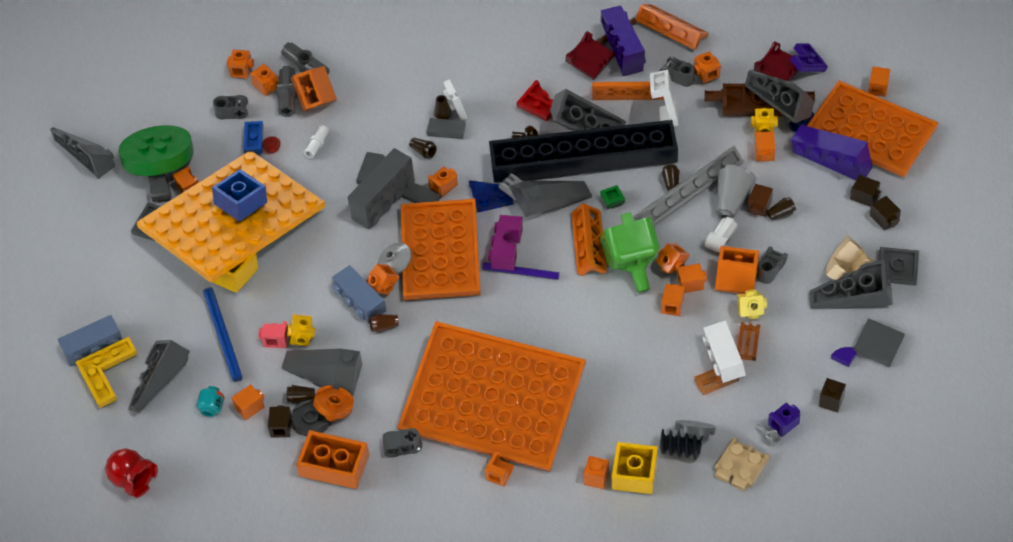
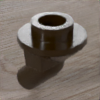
[512,125,538,138]

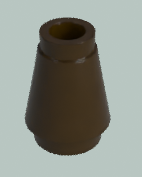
[434,95,452,119]
[409,137,437,158]
[661,165,680,192]
[767,197,796,221]
[287,385,315,404]

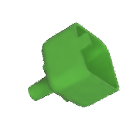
[599,212,660,293]

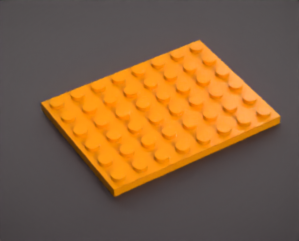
[137,152,325,283]

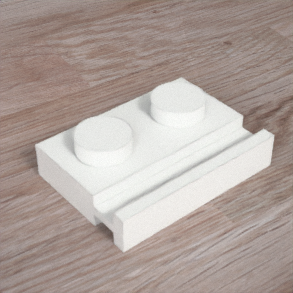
[443,79,468,121]

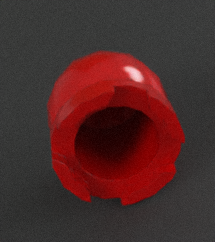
[105,448,158,498]

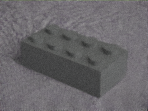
[347,148,415,229]

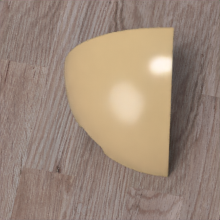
[826,235,875,280]

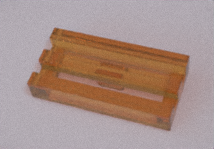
[737,322,761,361]
[694,369,739,395]

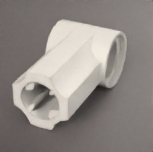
[705,217,738,253]

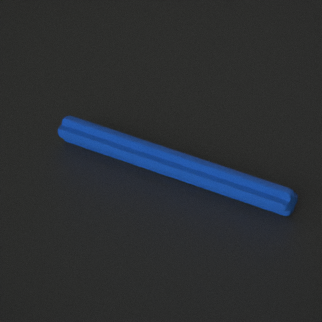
[203,287,243,382]

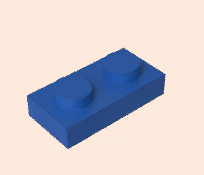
[243,121,264,154]

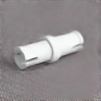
[304,125,330,159]

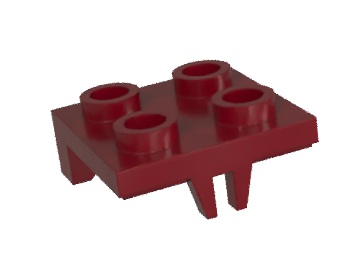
[565,31,615,80]
[754,41,798,81]

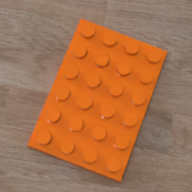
[807,81,938,178]
[401,199,481,300]

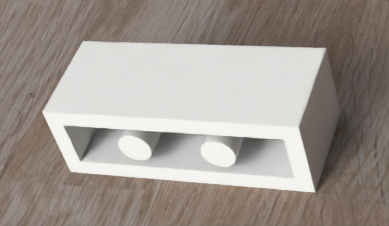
[702,320,746,383]

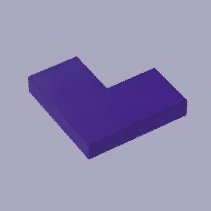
[790,43,828,72]

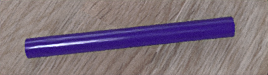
[483,262,559,280]

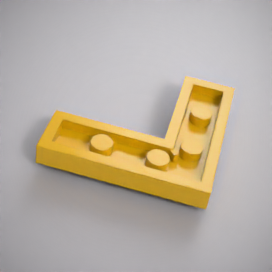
[75,336,138,409]

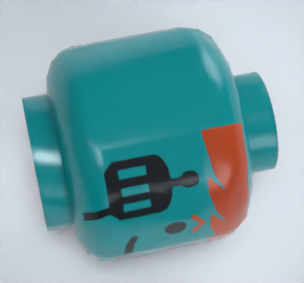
[196,386,225,417]

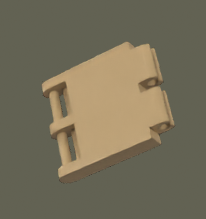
[715,437,771,491]

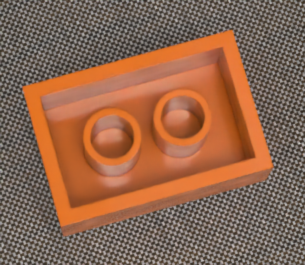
[296,430,369,489]

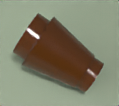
[369,314,399,333]

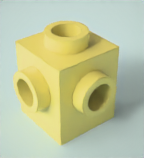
[737,290,767,319]

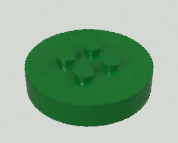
[118,125,194,176]

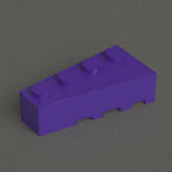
[600,5,646,76]
[791,125,872,180]

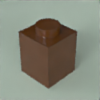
[747,184,773,217]

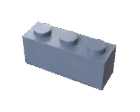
[332,265,386,324]
[57,315,122,366]

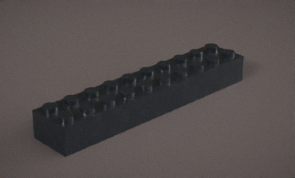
[489,120,678,183]

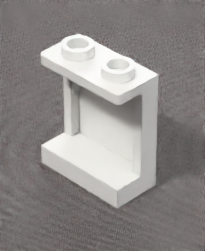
[650,70,679,127]

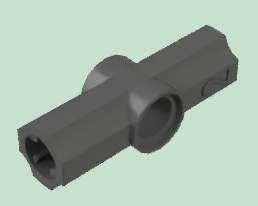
[281,42,330,74]
[277,66,297,117]

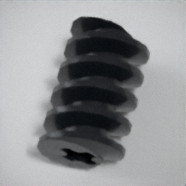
[659,429,703,460]

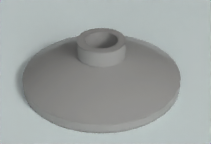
[378,243,412,274]

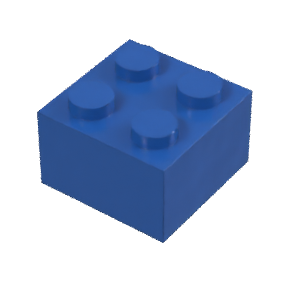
[212,169,267,221]

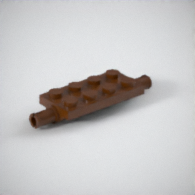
[704,83,815,117]

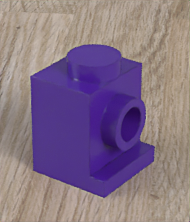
[768,402,801,437]

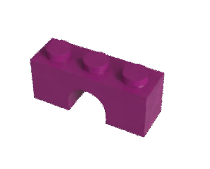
[488,215,523,271]

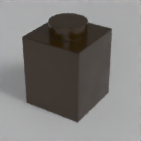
[850,174,882,207]
[870,196,901,231]
[819,378,846,413]
[268,405,292,438]

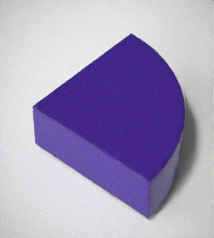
[831,347,857,367]

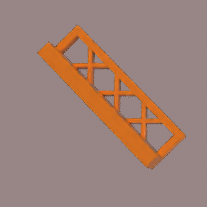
[635,4,709,50]
[592,81,664,100]
[571,203,607,276]

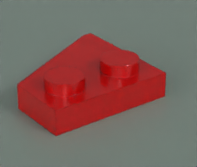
[517,80,553,121]

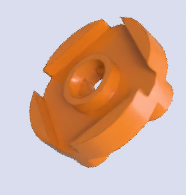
[313,385,354,421]

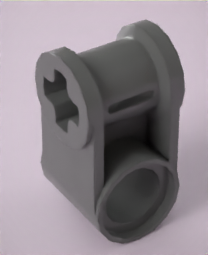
[659,57,695,87]
[213,95,248,120]
[149,174,171,202]
[757,246,788,284]
[382,428,423,458]

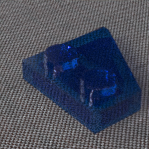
[469,180,514,213]

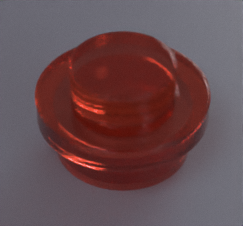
[262,136,281,154]

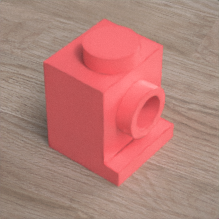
[259,321,289,348]

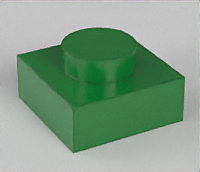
[600,185,625,209]

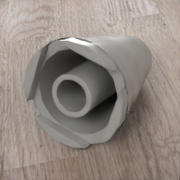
[717,165,756,218]

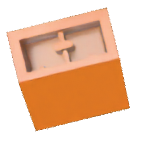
[291,66,337,112]
[715,246,759,294]

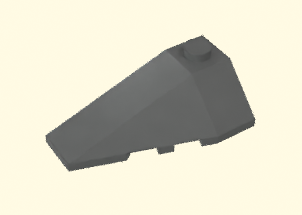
[745,70,814,123]
[550,89,626,131]
[50,127,115,179]
[509,181,592,217]
[809,260,893,309]
[128,340,190,411]
[282,348,362,396]

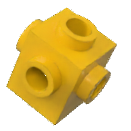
[751,108,778,132]
[286,314,315,346]

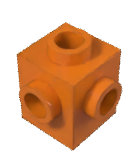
[227,49,254,79]
[693,51,721,84]
[655,243,690,274]
[366,264,400,295]

